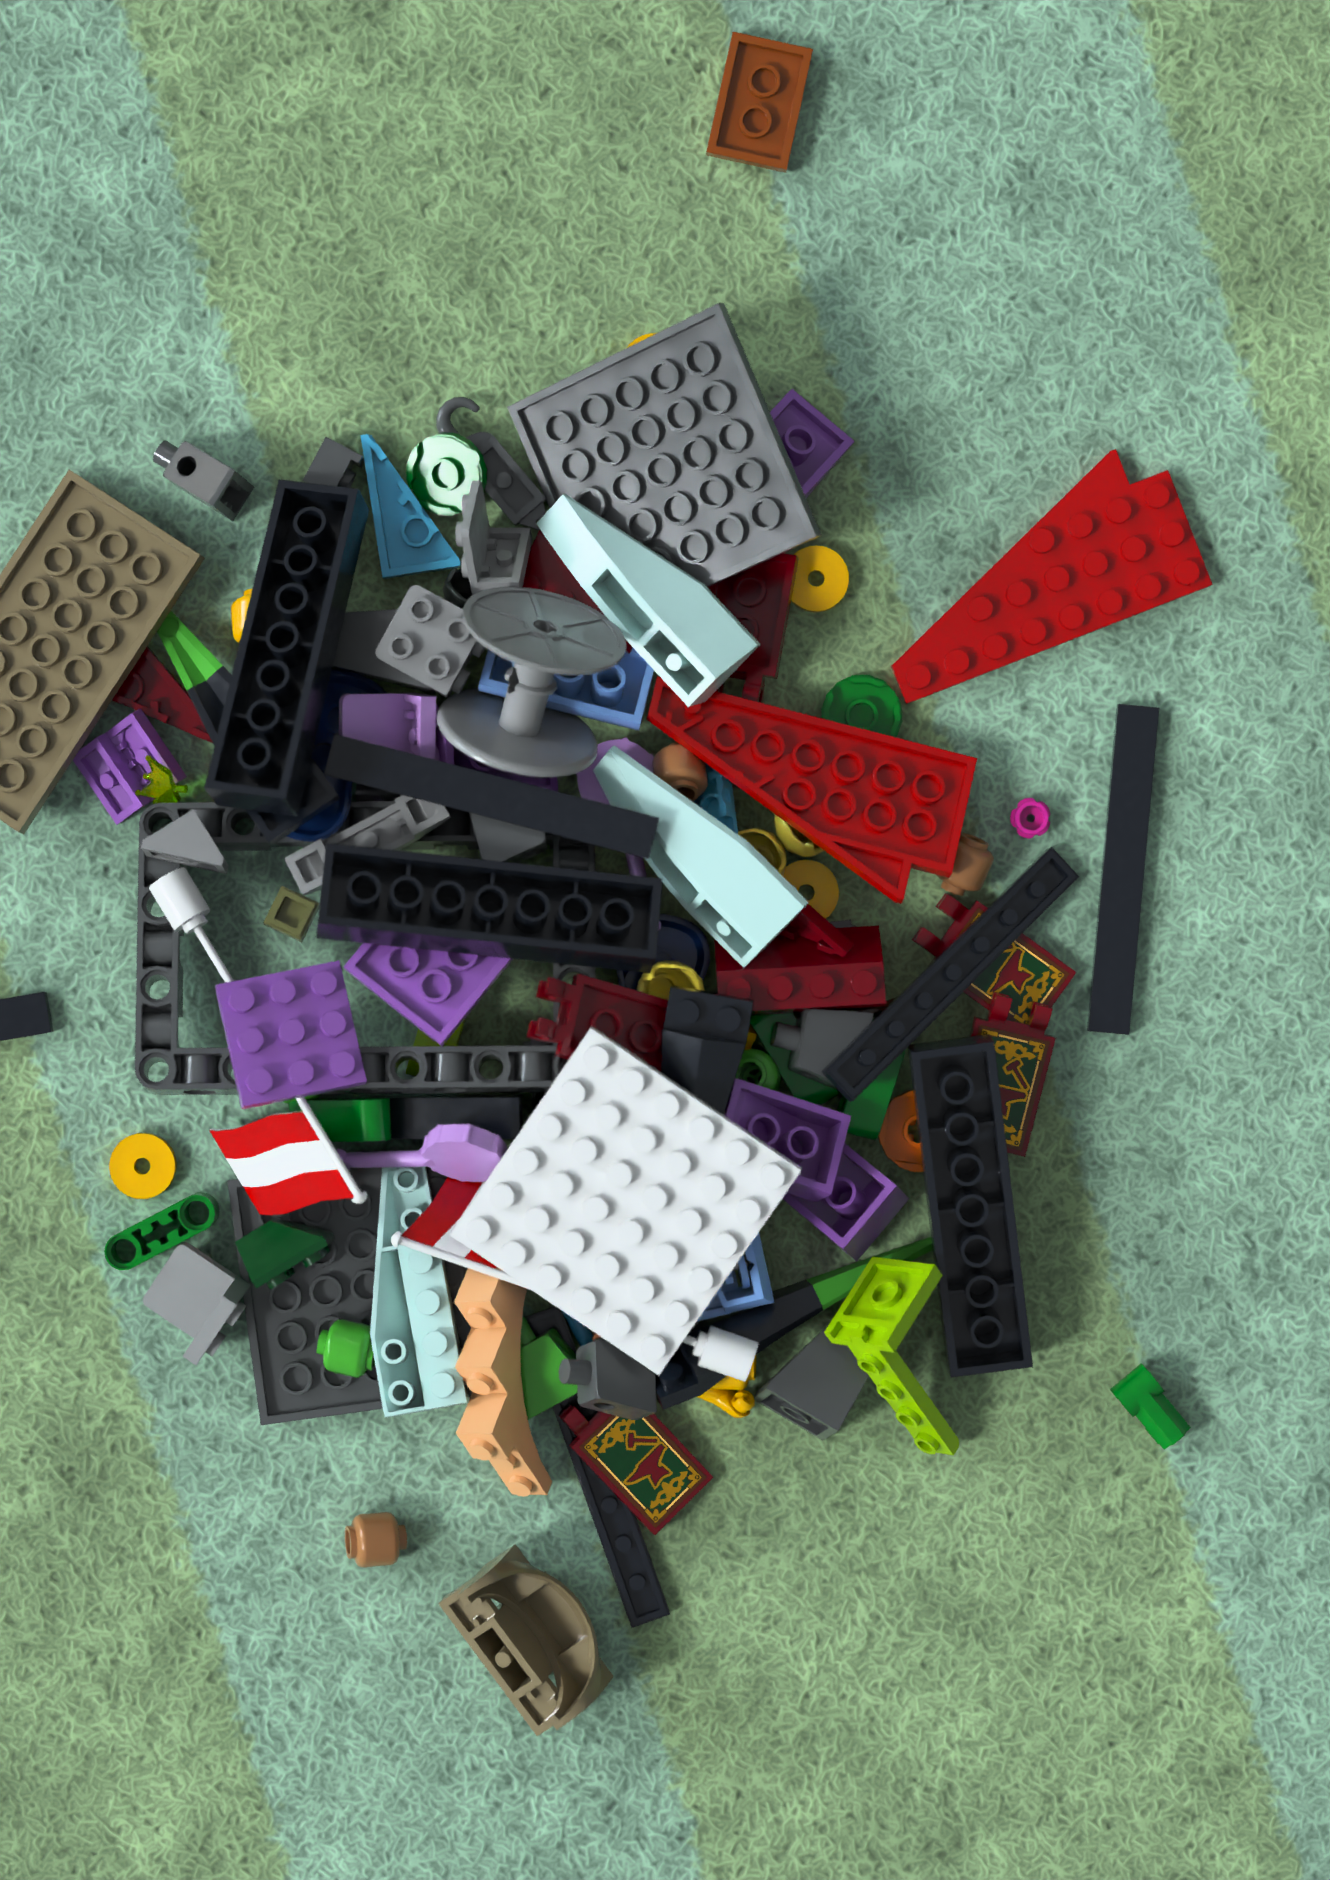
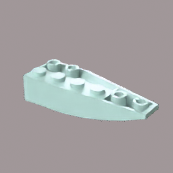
[536,494,760,707]
[593,745,809,968]
[370,1167,469,1417]

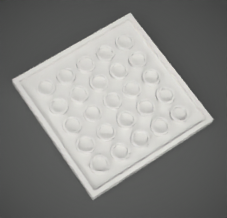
[450,1026,802,1375]

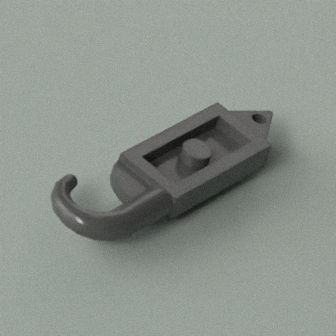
[436,397,546,531]

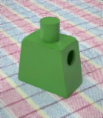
[521,1316,577,1420]

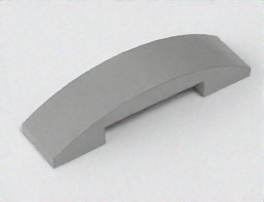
[284,795,451,896]

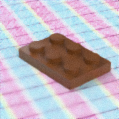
[706,32,813,173]

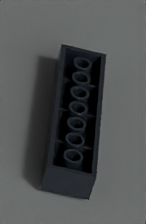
[204,479,369,817]
[316,843,662,973]
[908,1034,1033,1378]

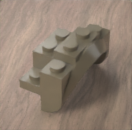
[438,1544,614,1736]

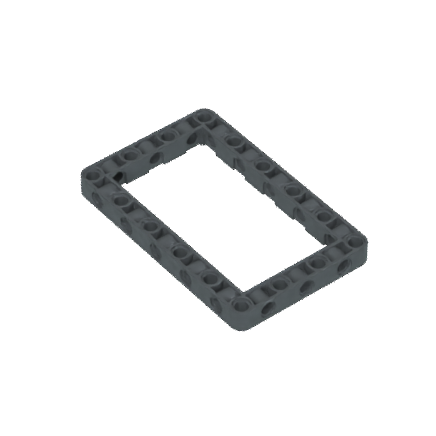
[135,801,596,1095]

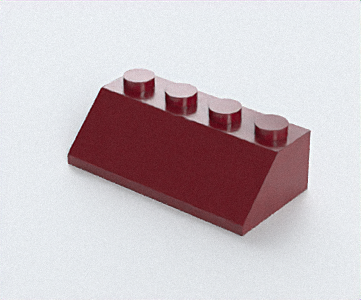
[714,925,886,1016]

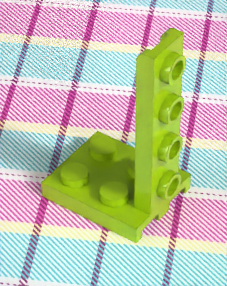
[824,1257,959,1456]

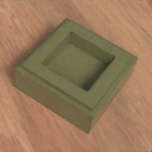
[263,886,320,943]

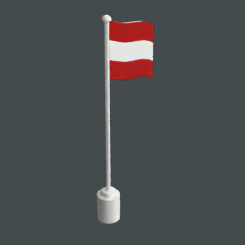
[149,867,367,1216]
[391,1177,758,1382]

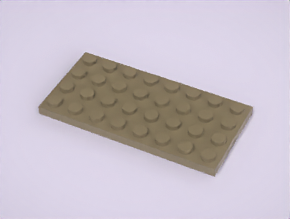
[0,470,205,834]

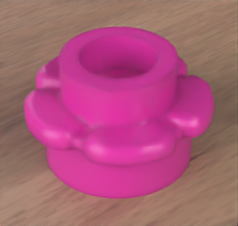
[1010,798,1050,839]

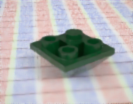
[235,1218,335,1289]

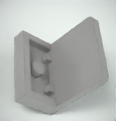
[455,481,532,595]
[376,585,485,698]
[143,1242,250,1365]

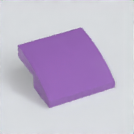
[73,708,187,825]

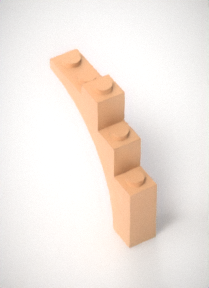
[454,1268,552,1497]

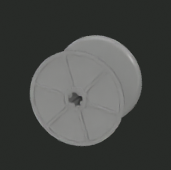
[437,587,626,777]

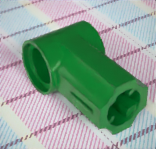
[1110,1363,1191,1450]

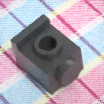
[303,437,365,488]

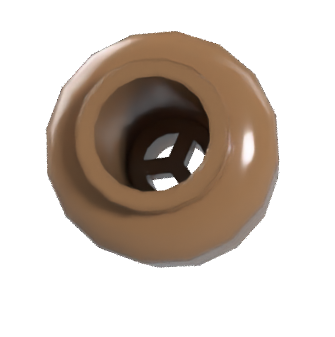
[652,742,708,802]
[937,832,994,896]
[345,1512,407,1568]

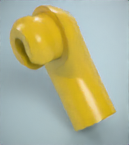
[698,1388,755,1418]

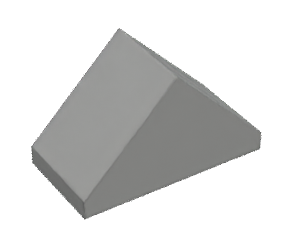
[141,809,229,874]

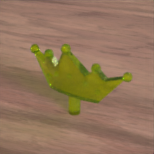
[135,755,188,804]

